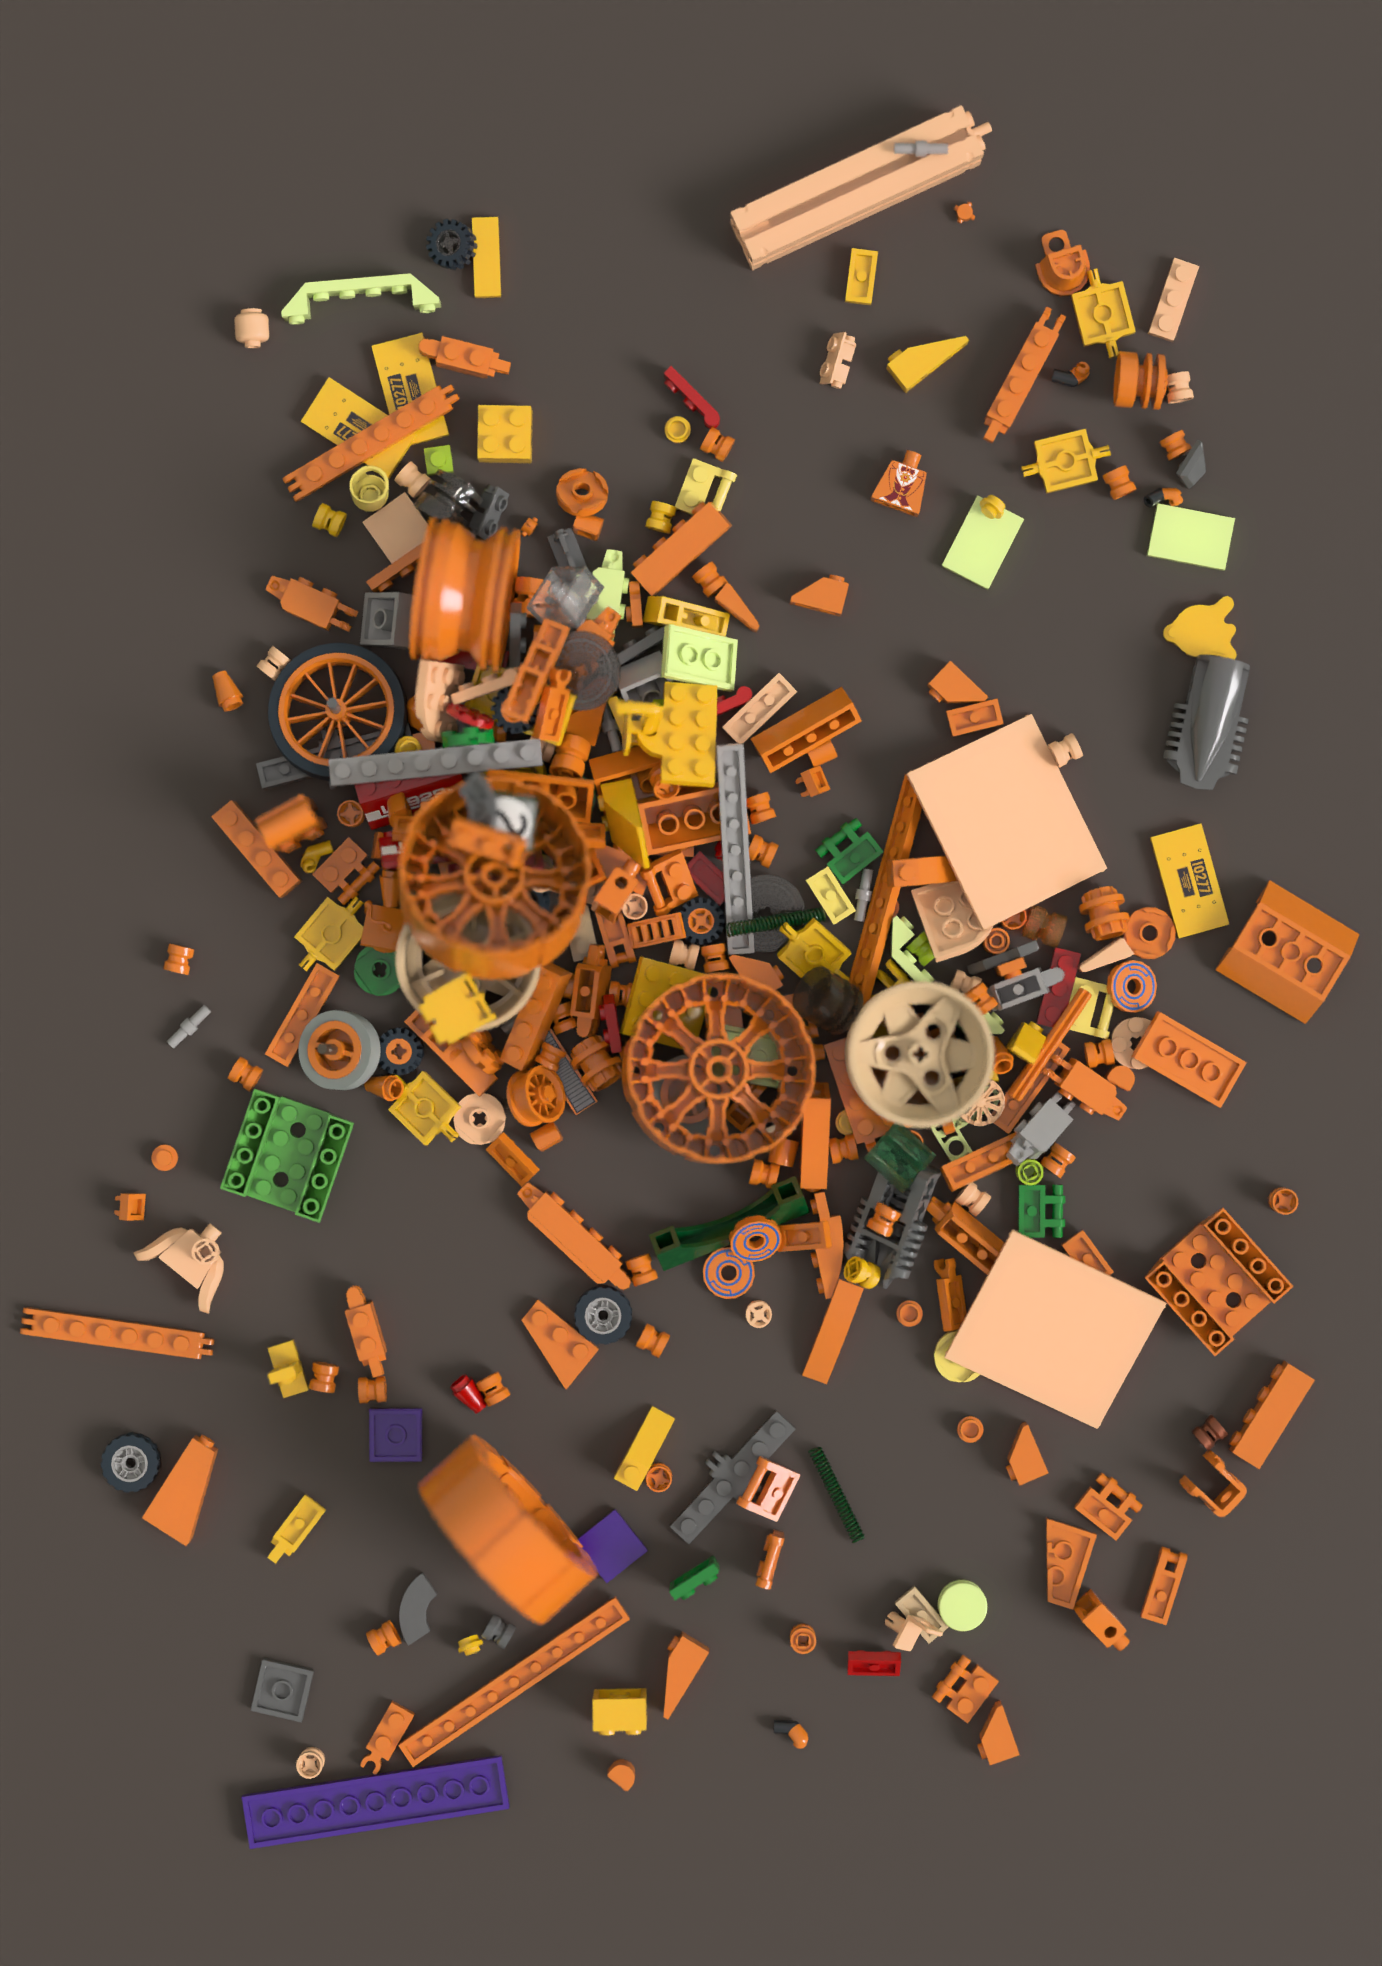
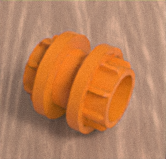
[1079,886,1130,941]
[570,1035,622,1092]

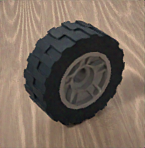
[574,1285,632,1345]
[101,1432,161,1493]

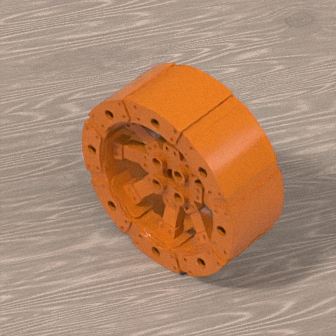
[399,777,590,979]
[621,974,815,1164]
[418,1434,597,1624]

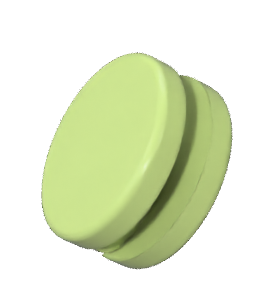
[938,1580,987,1631]

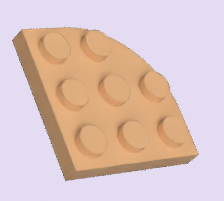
[415,660,465,742]
[911,881,994,963]

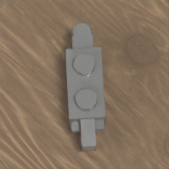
[987,967,1065,1012]
[1006,1089,1076,1166]

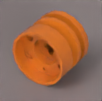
[1113,351,1168,410]

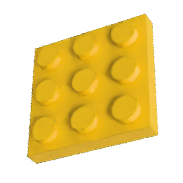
[620,957,712,1050]

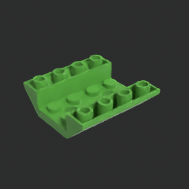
[220,1089,354,1223]

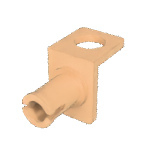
[885,1611,943,1651]

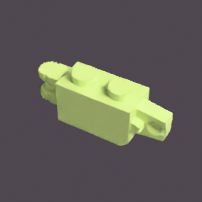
[586,550,629,641]

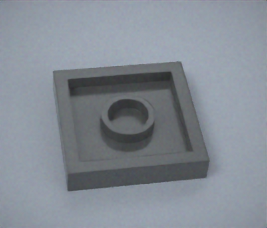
[251,1658,314,1723]

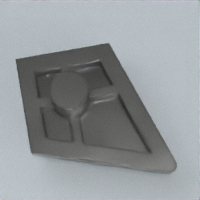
[1176,440,1206,489]

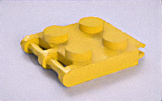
[418,973,497,1044]

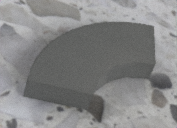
[459,770,497,828]
[967,940,1039,975]
[399,1572,437,1646]

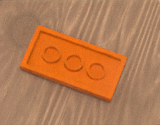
[1131,1011,1247,1108]

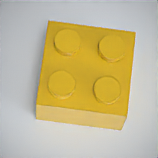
[477,405,532,463]
[593,1688,647,1735]

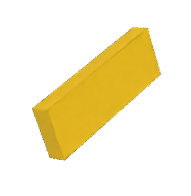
[472,217,501,298]

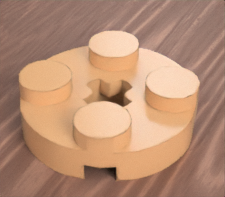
[1110,1017,1151,1069]
[453,1093,506,1145]

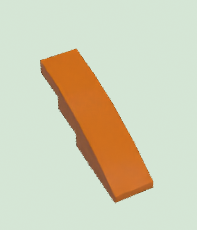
[502,618,570,723]
[802,1279,864,1384]

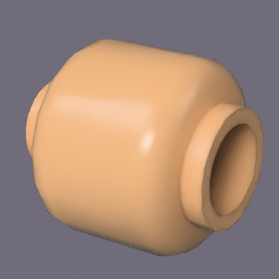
[234,308,269,348]

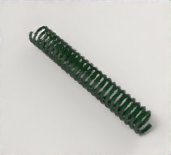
[726,907,826,938]
[808,1447,865,1543]

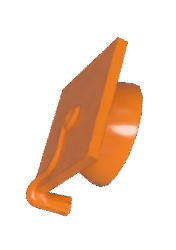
[360,900,405,953]

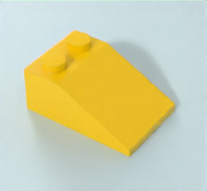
[597,779,650,869]

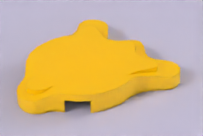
[1163,596,1237,660]

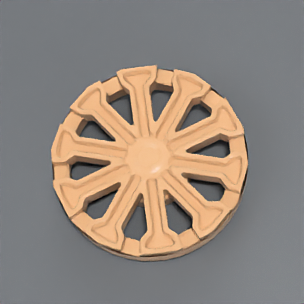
[961,1079,1005,1126]

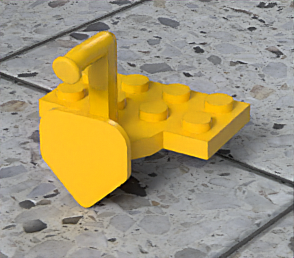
[616,682,717,787]

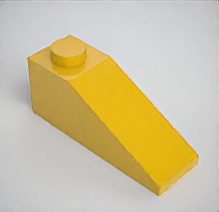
[886,336,969,393]
[643,596,730,637]
[1006,1021,1046,1064]
[614,1406,675,1491]

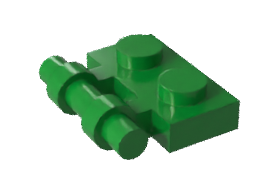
[815,818,884,885]
[1018,1184,1066,1238]

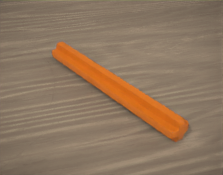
[1009,988,1092,1102]

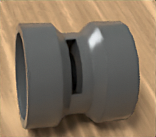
[481,1614,516,1650]

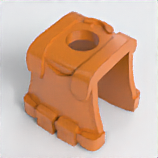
[1179,1450,1247,1517]

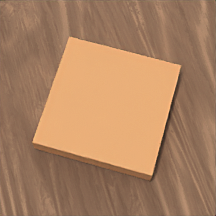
[363,492,428,563]

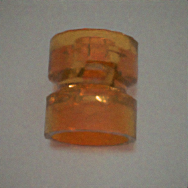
[1021,905,1068,948]

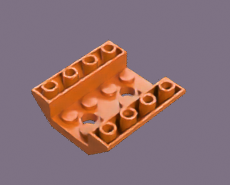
[1215,880,1360,1024]
[1144,1208,1294,1356]

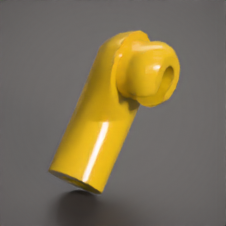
[300,840,333,873]

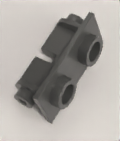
[468,485,509,541]
[547,527,590,586]

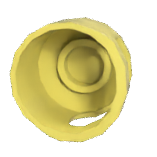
[350,466,389,512]

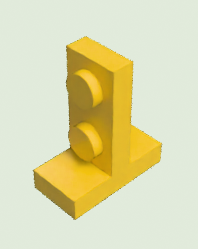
[268,1339,309,1398]

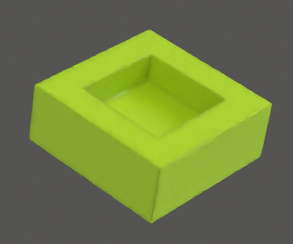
[424,445,454,476]

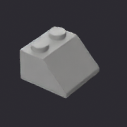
[360,592,414,649]
[612,650,674,721]

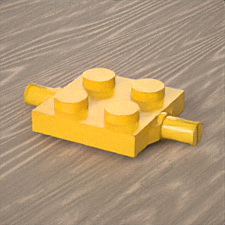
[1071,269,1136,359]
[1021,429,1111,494]
[294,896,364,971]
[777,918,852,990]
[388,1071,462,1145]

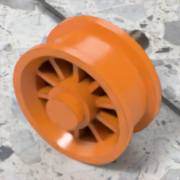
[502,1065,566,1127]

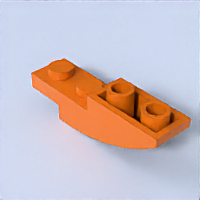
[404,1010,498,1097]
[810,1190,843,1299]

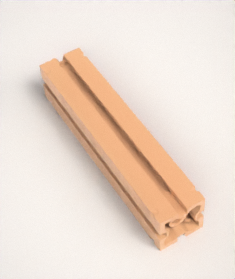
[730,105,992,270]

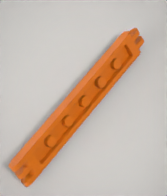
[283,385,460,502]
[20,1307,214,1359]

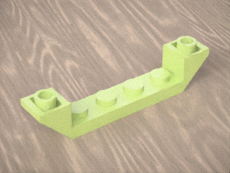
[281,274,441,325]
[890,916,1005,1034]

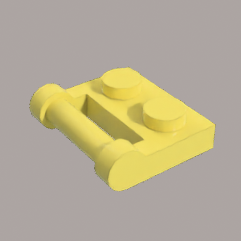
[675,458,737,516]
[1069,977,1114,1039]

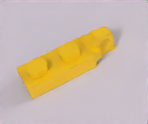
[267,1494,327,1564]

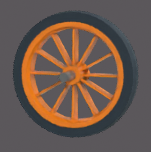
[268,643,407,781]

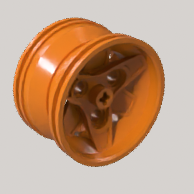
[410,516,521,673]

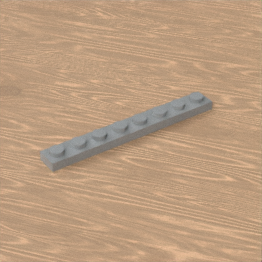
[329,739,543,787]
[716,743,754,955]

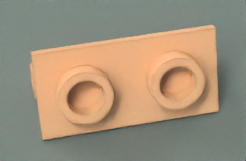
[819,332,856,389]

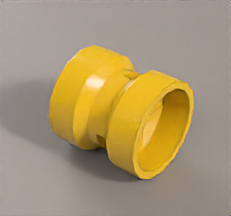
[645,501,677,534]
[312,503,347,537]
[844,1256,881,1289]

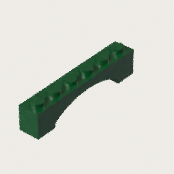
[649,1176,810,1271]

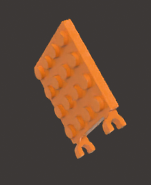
[824,1012,956,1155]

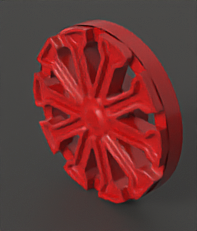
[446,703,495,729]

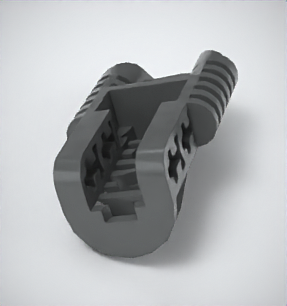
[1163,654,1250,790]
[843,1160,942,1289]

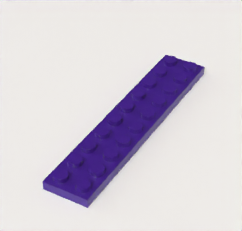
[242,1755,510,1849]

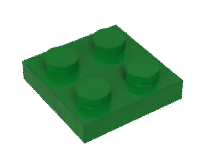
[669,1555,720,1600]

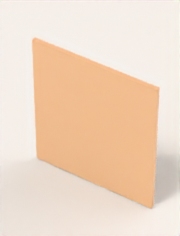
[906,714,1107,930]
[944,1230,1166,1429]

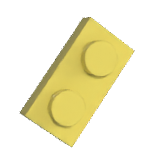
[806,867,856,925]

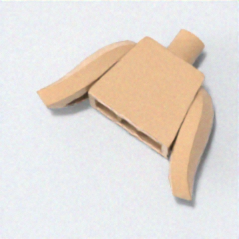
[133,1223,224,1314]

